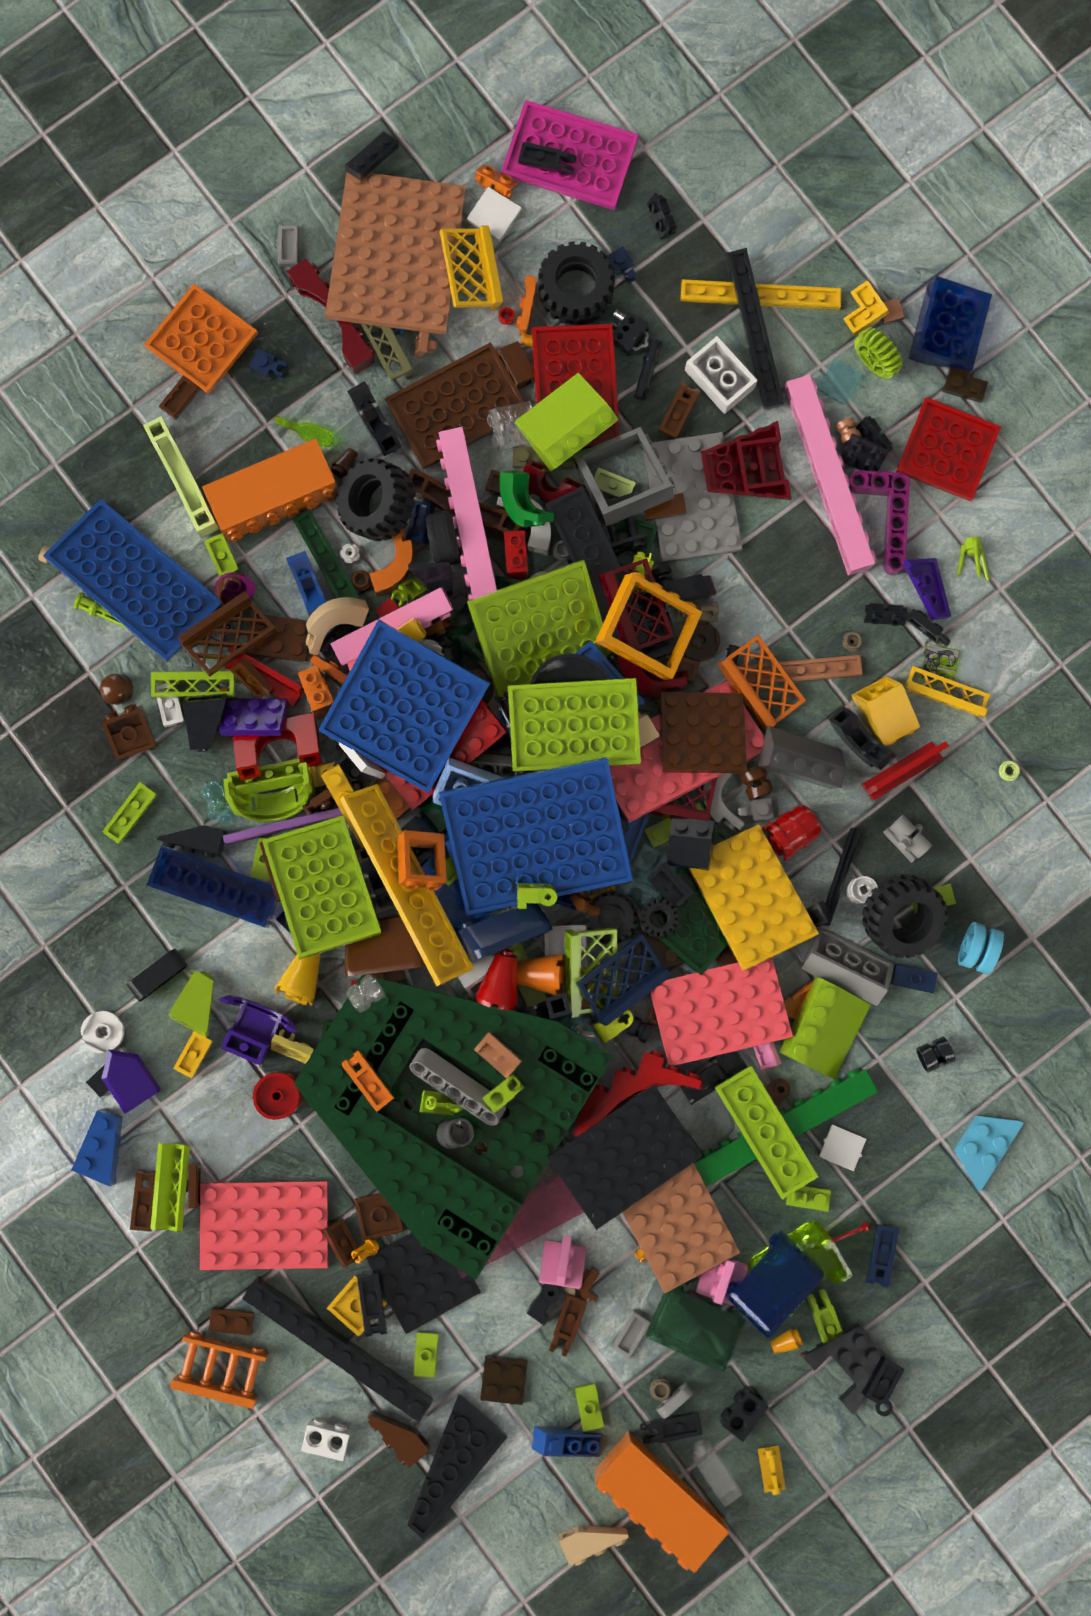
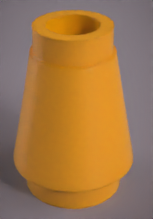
[770,1328,804,1354]

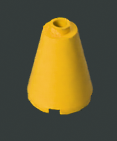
[274,953,321,1006]

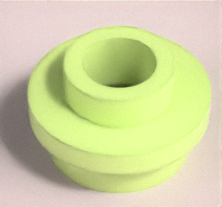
[999,761,1020,781]

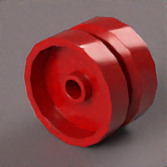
[252,1071,303,1120]

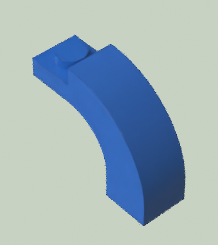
[286,551,326,617]

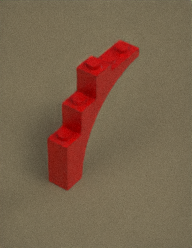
[572,1050,704,1137]

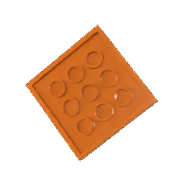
[144,284,258,395]

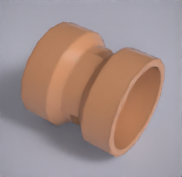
[835,417,861,445]

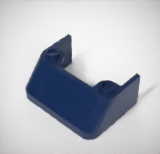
[456,903,553,963]

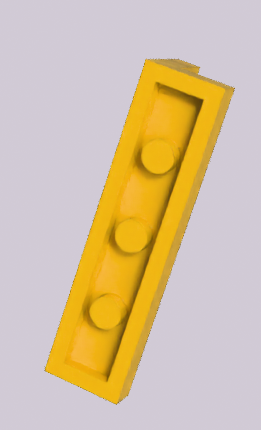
[904,666,990,718]

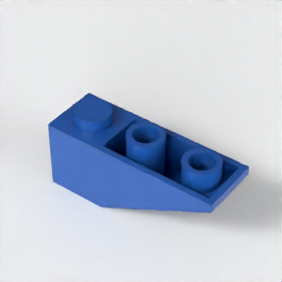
[532,1426,603,1457]

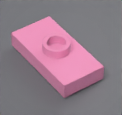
[753,1042,782,1070]

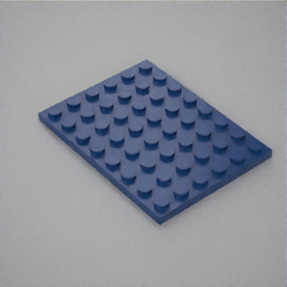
[439,757,633,915]

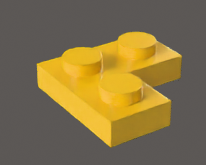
[843,280,889,336]

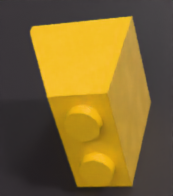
[851,676,920,746]

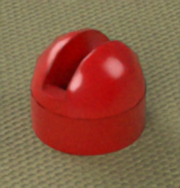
[498,307,515,326]

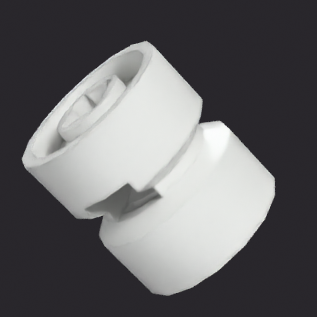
[846,876,878,905]

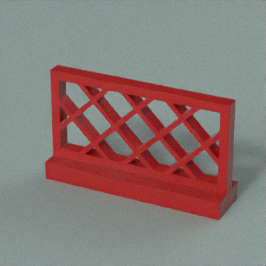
[861,741,949,802]

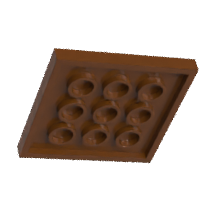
[660,692,747,774]

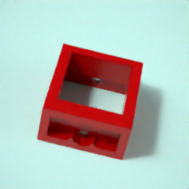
[504,531,528,584]

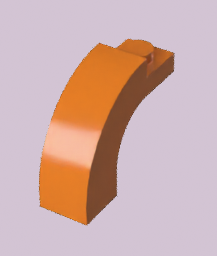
[369,529,414,597]

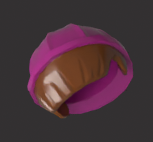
[214,572,256,605]

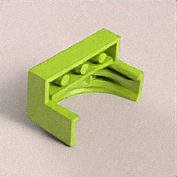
[223,759,316,822]

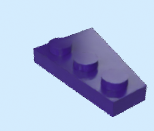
[902,558,951,620]

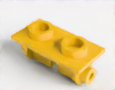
[757,1445,786,1495]

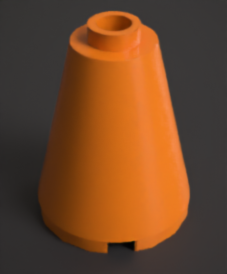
[517,954,565,995]

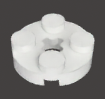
[81,1011,125,1053]

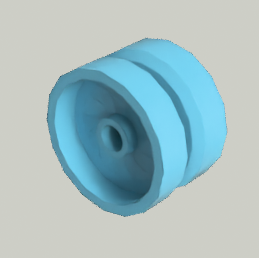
[958,922,1004,975]

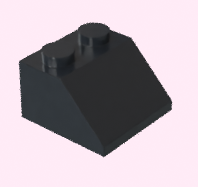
[667,817,715,870]

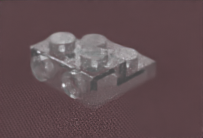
[487,401,532,451]

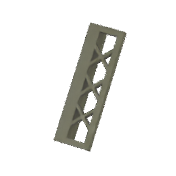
[361,324,414,382]

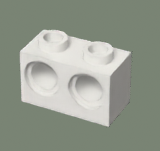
[301,1418,351,1461]

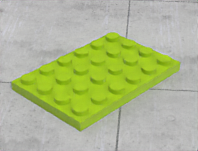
[508,678,641,771]
[262,815,381,960]

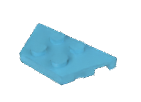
[954,1115,1024,1192]

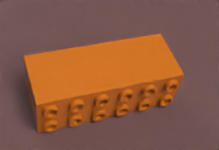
[202,438,339,542]
[594,1431,729,1573]

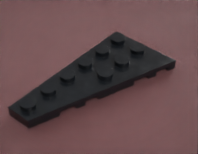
[407,1393,508,1540]

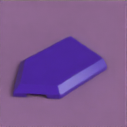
[102,1049,161,1113]

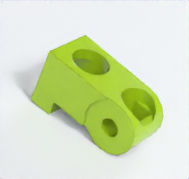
[517,883,557,909]
[482,1074,524,1113]

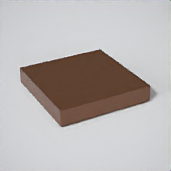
[354,1192,405,1241]

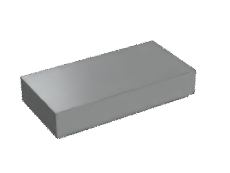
[278,225,299,267]
[611,1309,652,1359]

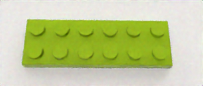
[714,1065,818,1199]

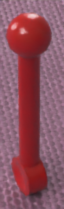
[828,1223,870,1245]

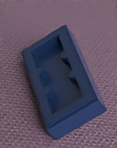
[406,500,435,544]
[891,964,937,994]

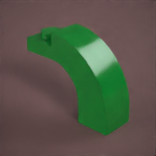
[500,470,554,527]

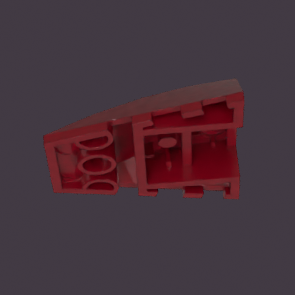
[701,421,792,500]

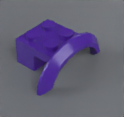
[218,995,297,1065]

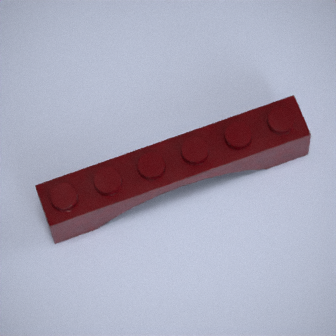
[286,258,375,375]

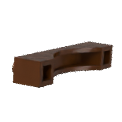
[409,468,523,538]

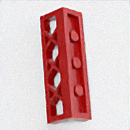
[224,647,304,708]

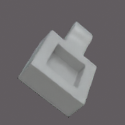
[736,798,774,822]

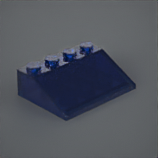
[908,276,992,371]

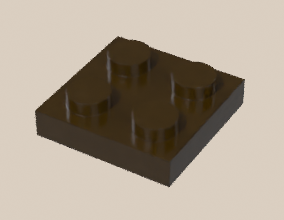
[480,1355,528,1405]

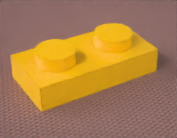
[173,1032,213,1079]

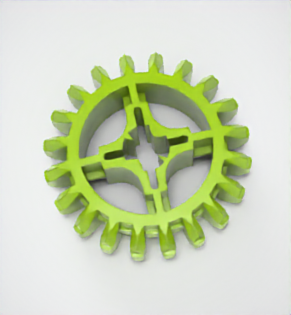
[854,327,903,380]

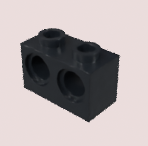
[720,1386,768,1442]

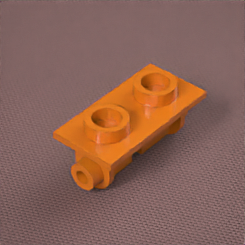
[475,164,518,199]

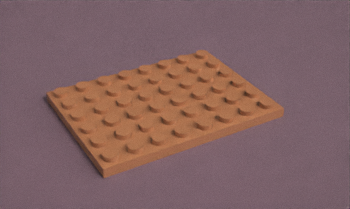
[325,172,466,335]

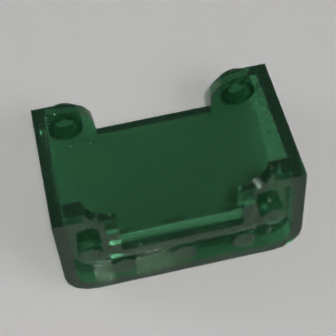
[645,1285,747,1372]

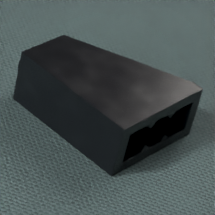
[183,693,228,752]

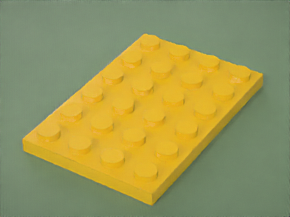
[688,824,819,972]

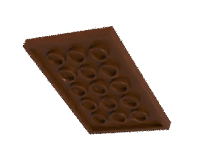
[384,342,529,470]

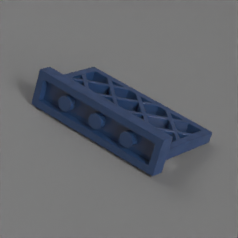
[576,934,670,1026]

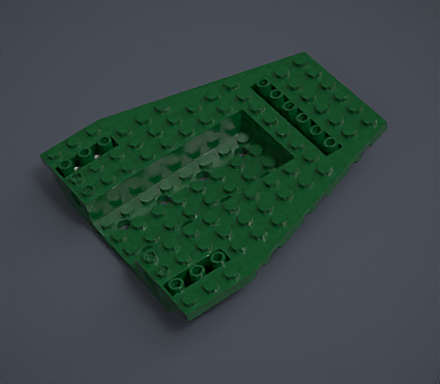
[294,975,613,1280]

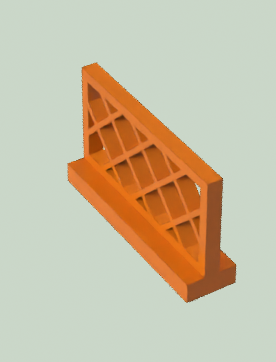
[716,634,806,731]

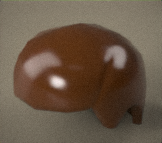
[99,674,134,705]

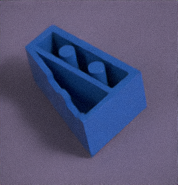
[71,1109,122,1187]

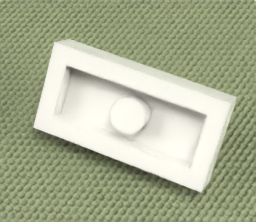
[156,682,185,727]

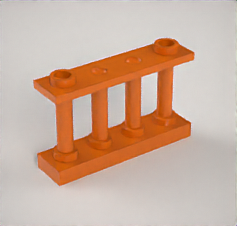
[170,1331,270,1409]

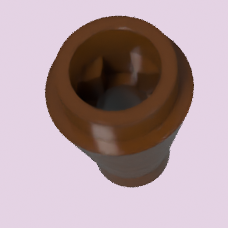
[331,448,358,479]

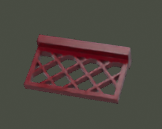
[598,558,674,650]
[648,778,717,821]

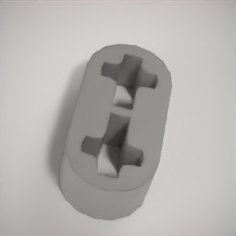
[656,1383,694,1419]

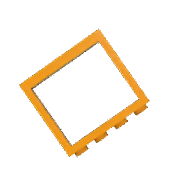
[595,572,702,680]

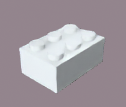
[685,336,758,414]

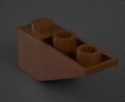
[368,1410,431,1468]

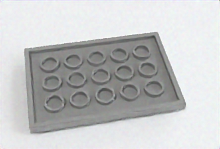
[643,432,742,563]

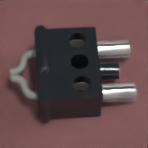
[612,310,649,357]

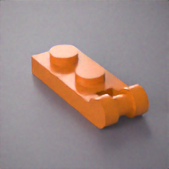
[516,275,537,336]
[341,1050,395,1112]

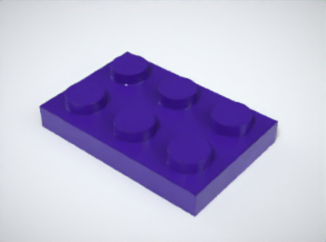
[219,699,288,736]

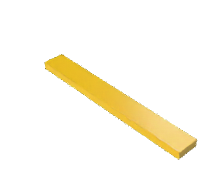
[680,279,842,310]

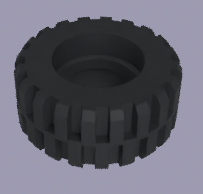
[538,241,615,325]
[336,458,416,541]
[862,874,948,958]

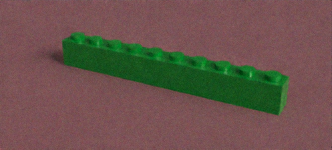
[694,1067,878,1186]

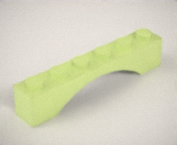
[143,416,220,538]

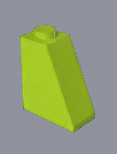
[168,971,215,1038]

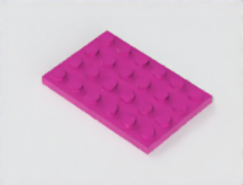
[501,100,639,210]

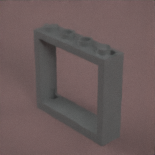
[573,427,675,527]

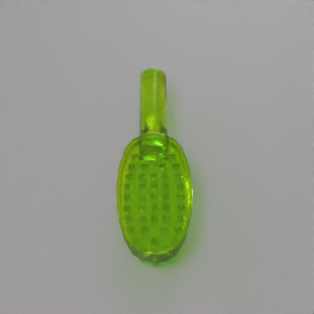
[274,416,334,448]

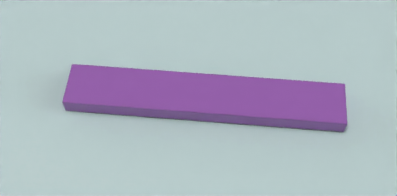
[223,808,343,845]

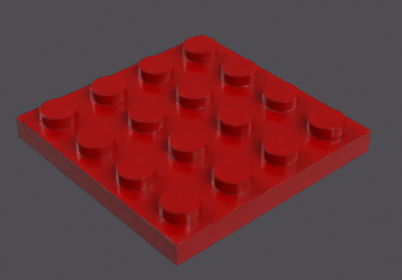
[895,397,1001,502]

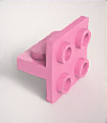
[539,1235,586,1289]
[696,1259,748,1306]

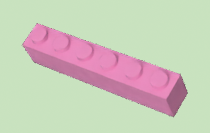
[330,587,454,666]

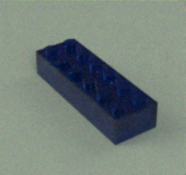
[146,846,278,928]

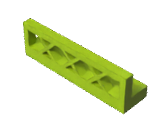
[151,671,237,698]
[151,1143,190,1232]

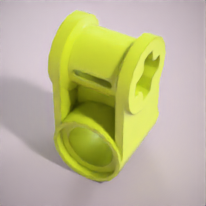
[593,1009,633,1043]

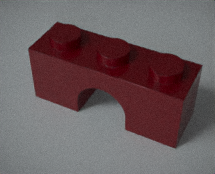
[523,460,585,503]

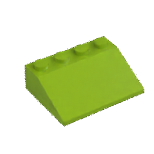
[514,373,619,472]
[779,977,871,1080]

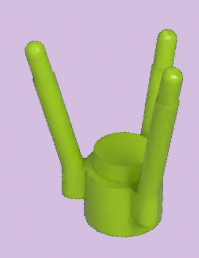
[956,536,990,581]

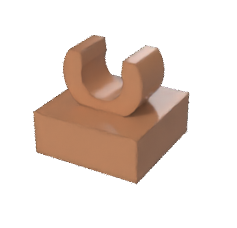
[413,331,437,358]

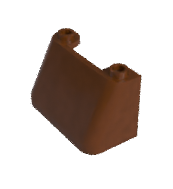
[345,917,426,977]

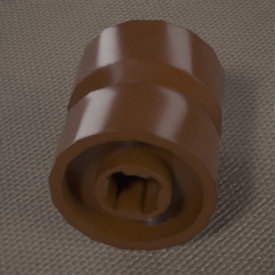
[739,766,774,801]

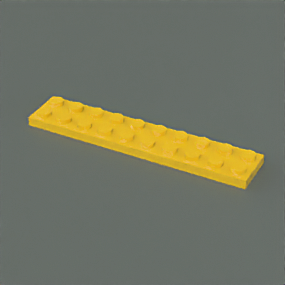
[340,784,474,986]

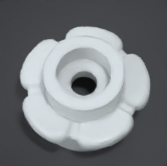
[340,544,360,563]

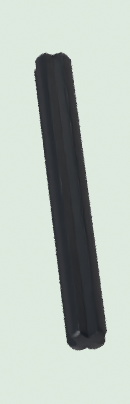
[823,827,861,926]

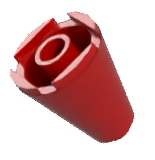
[476,949,517,1010]

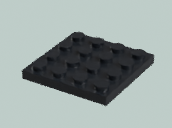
[366,1232,481,1334]

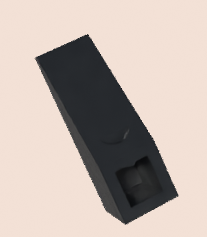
[157,825,227,858]

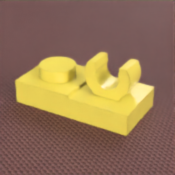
[270,1029,314,1064]

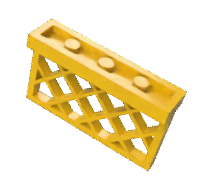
[440,225,503,310]

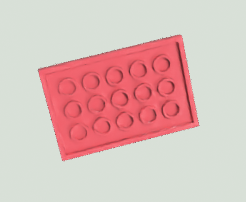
[650,958,793,1066]
[200,1181,328,1270]

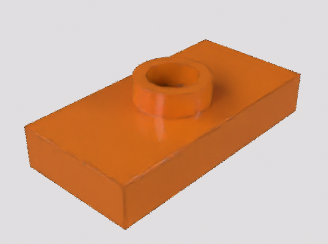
[310,655,347,684]

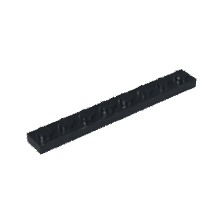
[726,248,784,410]

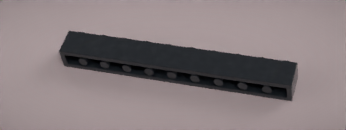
[242,1276,433,1423]

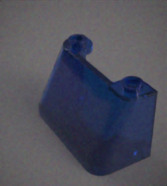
[725,1230,824,1338]

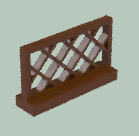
[178,591,276,677]

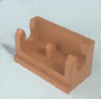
[475,1032,523,1079]

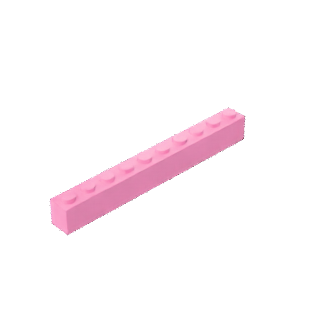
[784,374,876,576]
[436,427,497,600]

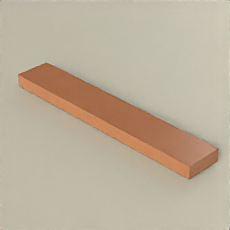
[738,655,863,685]

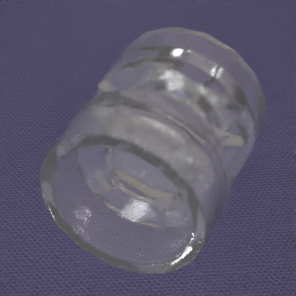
[345,973,386,1013]

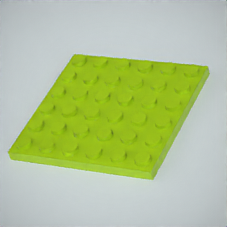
[467,560,611,697]

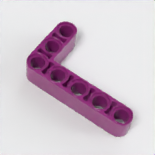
[848,470,910,576]

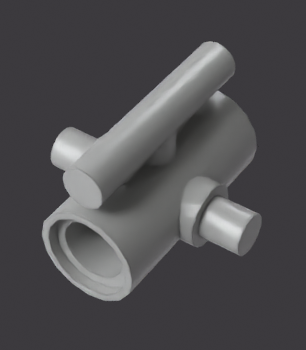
[883,815,932,863]

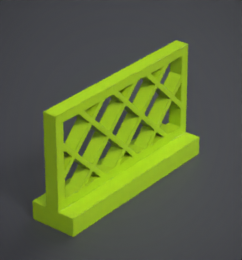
[565,928,617,1018]

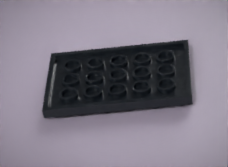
[548,1084,702,1230]

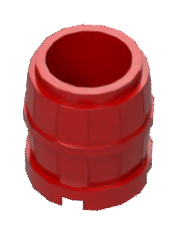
[762,805,822,861]

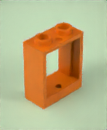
[298,665,334,719]
[397,830,446,891]

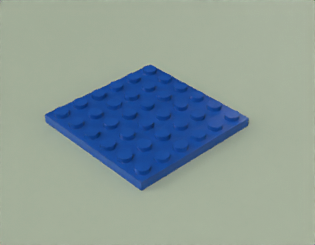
[318,619,490,793]

